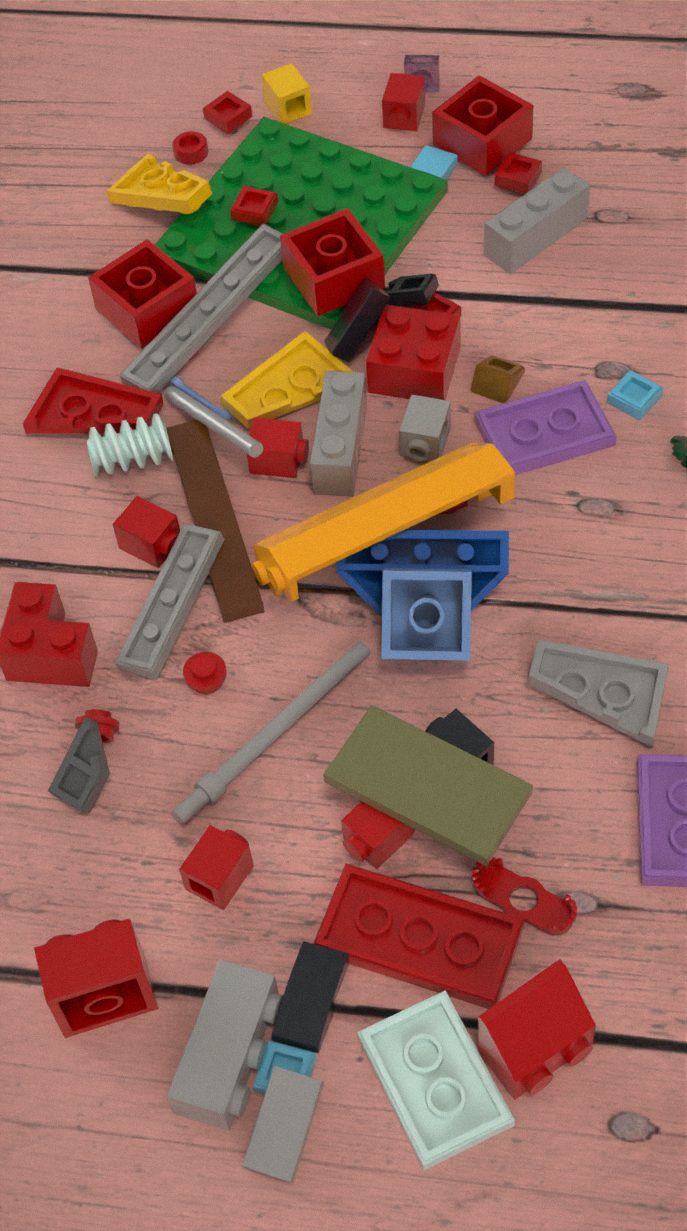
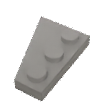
[528,639,669,748]

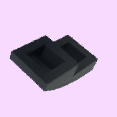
[272,941,349,1053]

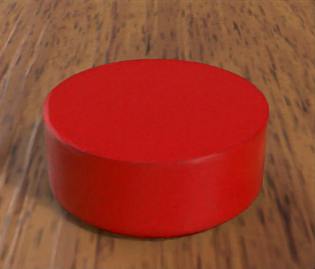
[172,131,209,165]

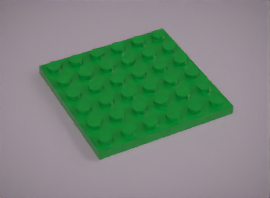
[155,117,448,330]

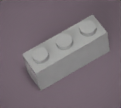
[484,167,590,274]
[310,371,367,497]
[167,960,283,1131]

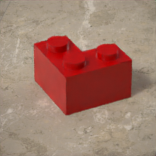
[0,582,98,687]

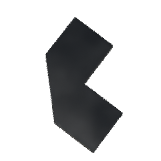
[372,273,439,328]

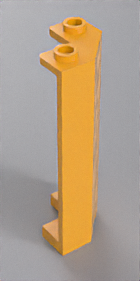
[251,442,515,602]

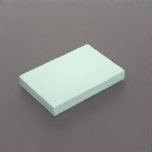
[357,991,515,1170]

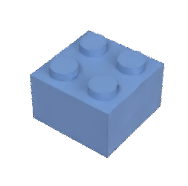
[381,568,472,661]

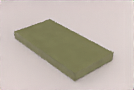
[323,705,533,866]

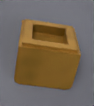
[471,355,525,403]

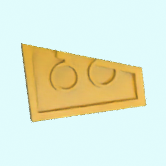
[106,153,212,214]
[221,331,353,428]

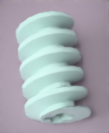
[87,413,174,478]

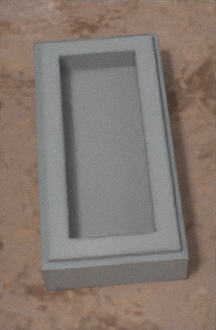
[242,1066,324,1183]

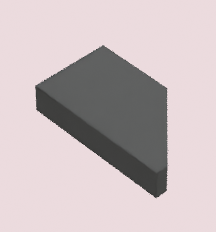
[48,718,110,813]

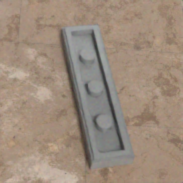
[115,523,225,680]

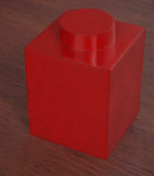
[382,73,426,131]
[246,417,309,479]
[112,496,180,569]
[341,801,415,870]
[179,825,254,910]

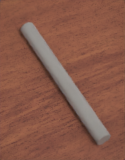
[165,386,263,458]

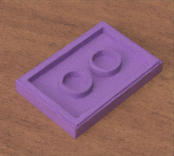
[475,380,617,475]
[637,754,687,887]

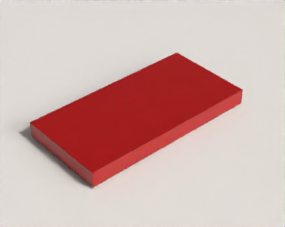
[313,863,525,1009]

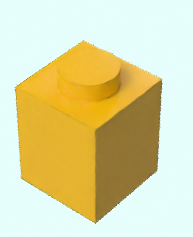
[261,63,312,124]

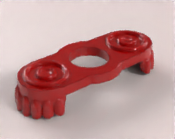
[472,857,578,935]

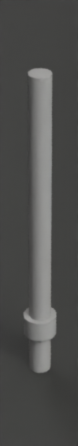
[171,641,370,825]

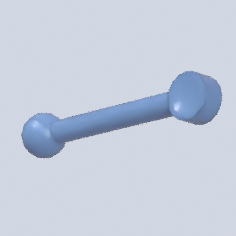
[169,376,232,422]

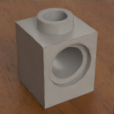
[399,395,451,462]

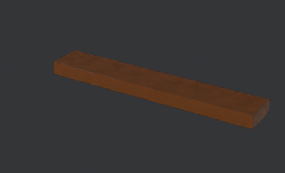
[166,420,265,623]

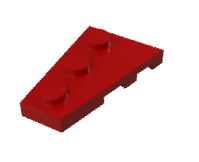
[23,367,164,434]

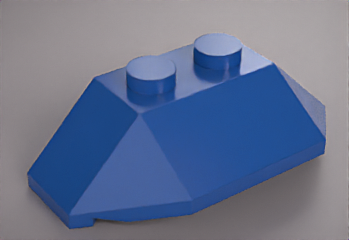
[336,530,509,616]

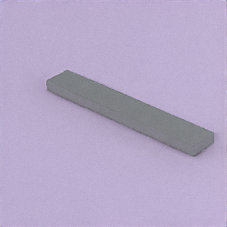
[120,224,283,393]

